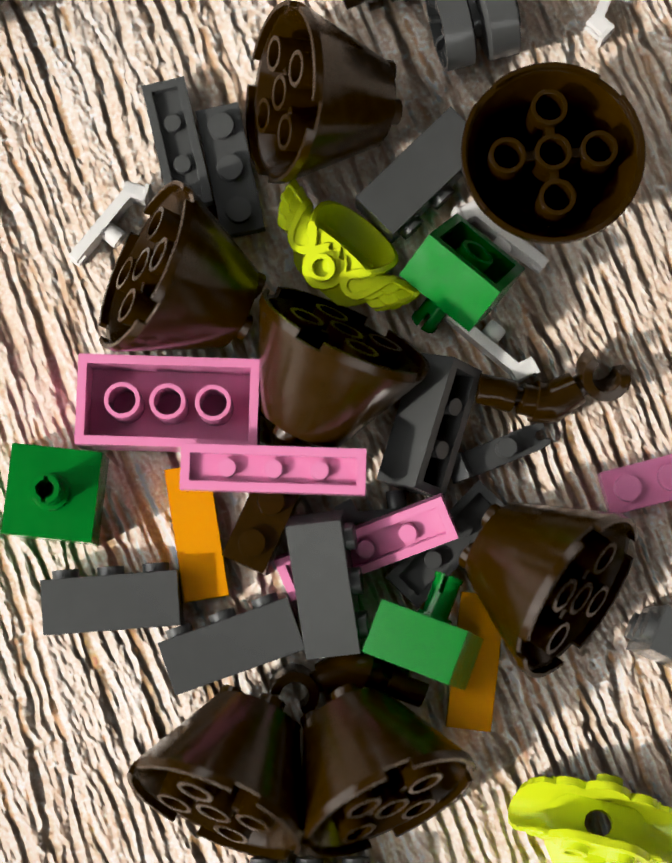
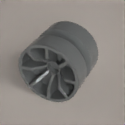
[425,0,521,72]

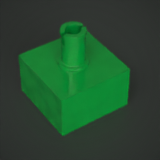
[399,213,525,334]
[1,443,109,546]
[362,571,484,690]

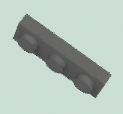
[141,76,214,207]
[195,102,266,238]
[385,480,505,609]

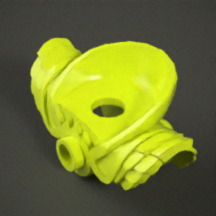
[277,179,421,312]
[508,774,672,863]

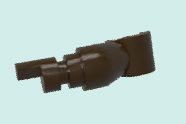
[475,348,631,424]
[269,648,429,715]

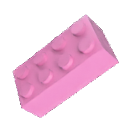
[74,353,261,452]

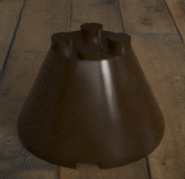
[246,0,403,184]
[461,62,646,244]
[98,180,266,352]
[259,287,430,448]
[458,502,638,678]
[299,683,477,858]
[127,684,304,860]

